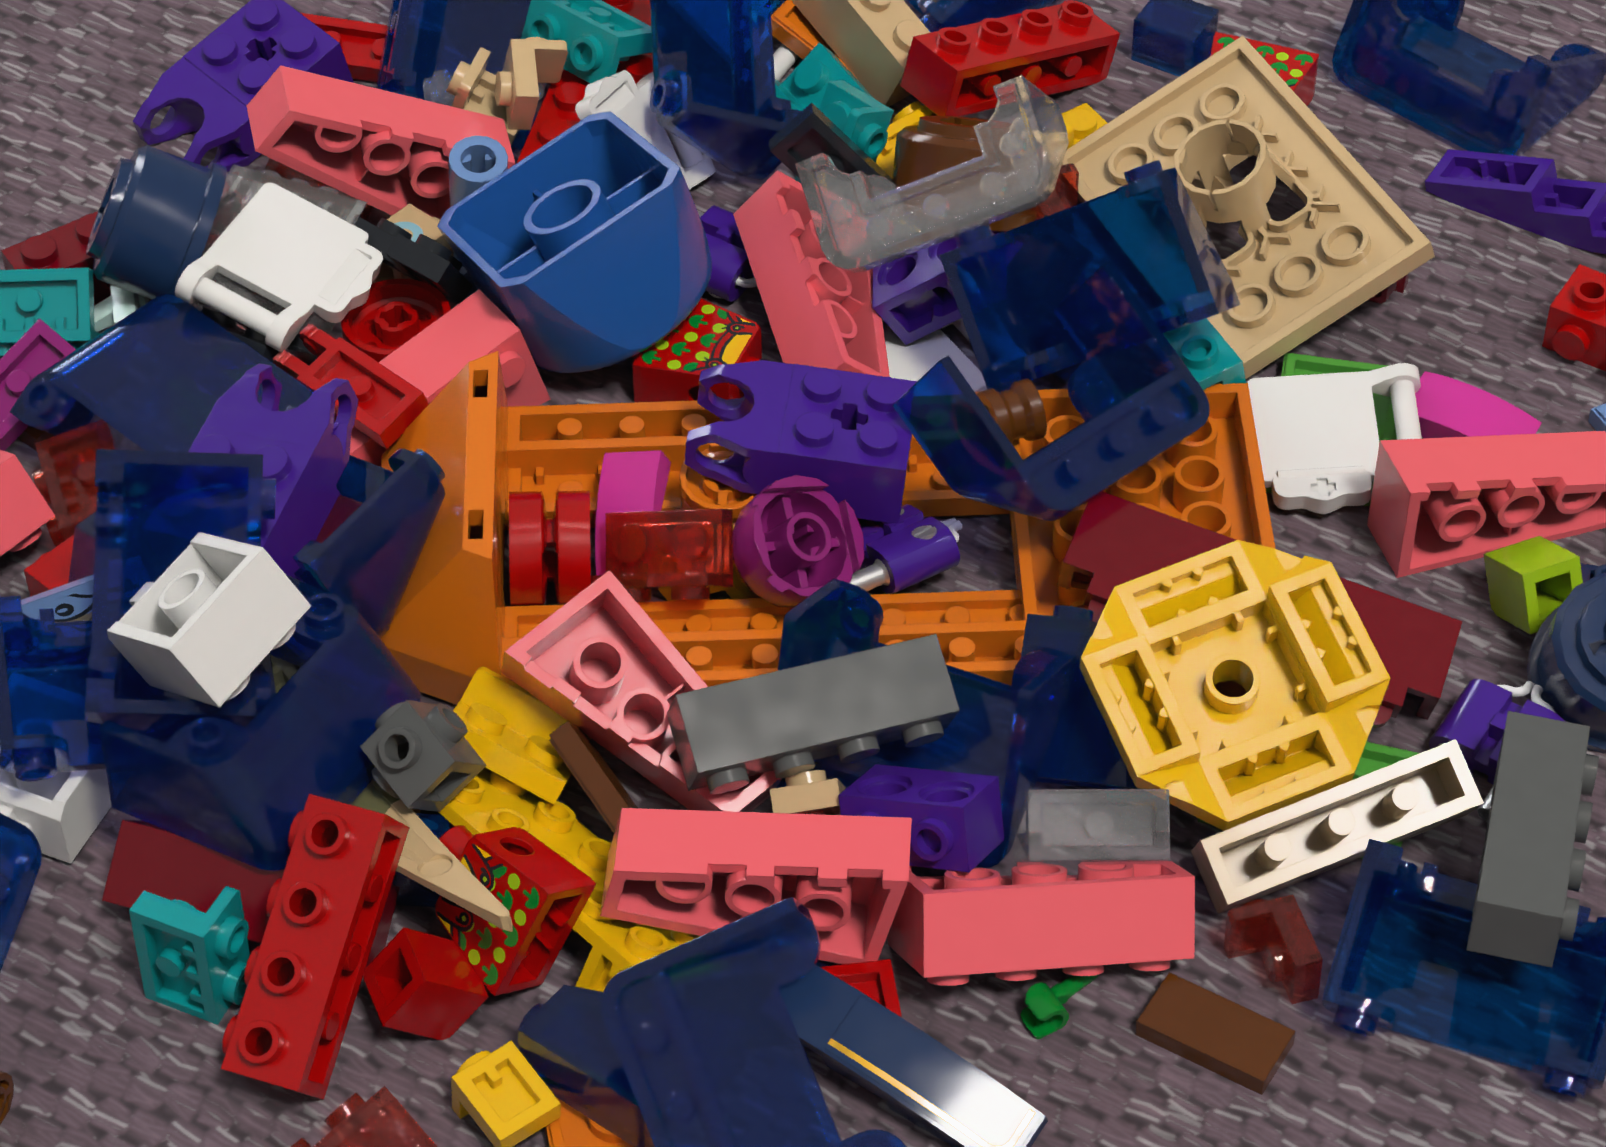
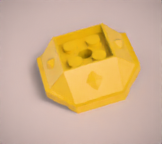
[1080,540,1391,831]

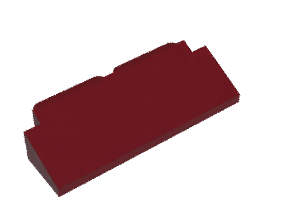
[1057,488,1463,728]

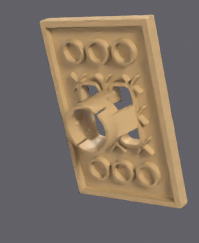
[1051,36,1435,379]

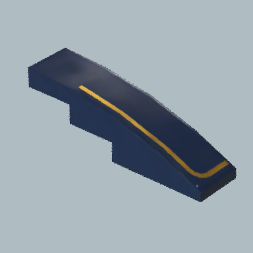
[758,954,1048,1147]

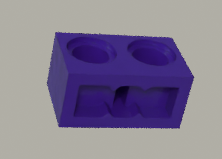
[872,209,1007,345]
[838,764,1004,872]

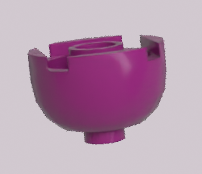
[732,475,864,609]

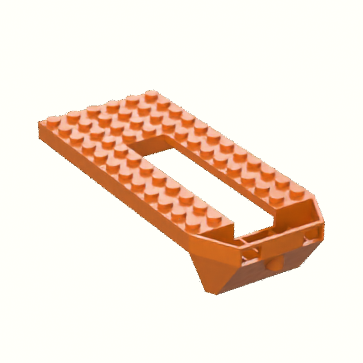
[371,351,1276,706]

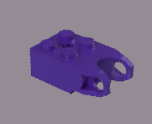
[133,0,354,172]
[685,360,919,523]
[145,363,358,584]

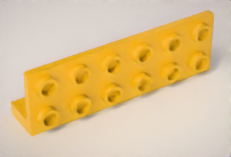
[367,757,733,1044]

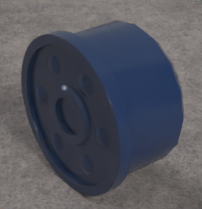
[86,145,227,315]
[1527,573,1606,754]

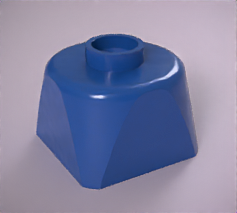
[437,111,712,373]

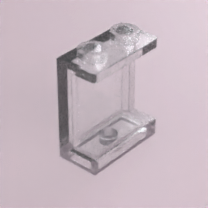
[1013,789,1170,862]

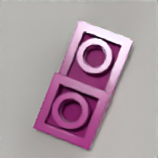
[1415,371,1542,438]
[595,450,671,587]

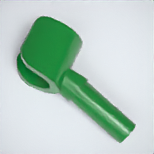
[1020,975,1099,1040]

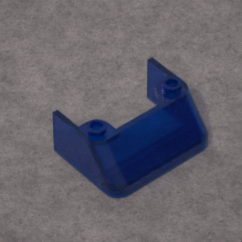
[892,261,1210,521]
[99,575,421,871]

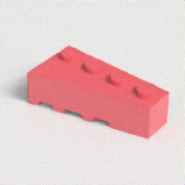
[1367,431,1606,578]
[887,861,1195,986]

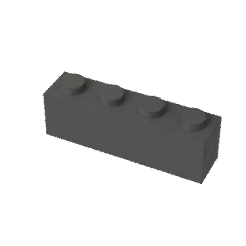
[667,634,960,794]
[1466,711,1599,967]

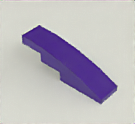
[1425,149,1606,254]

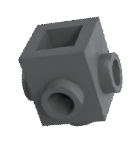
[360,700,487,812]

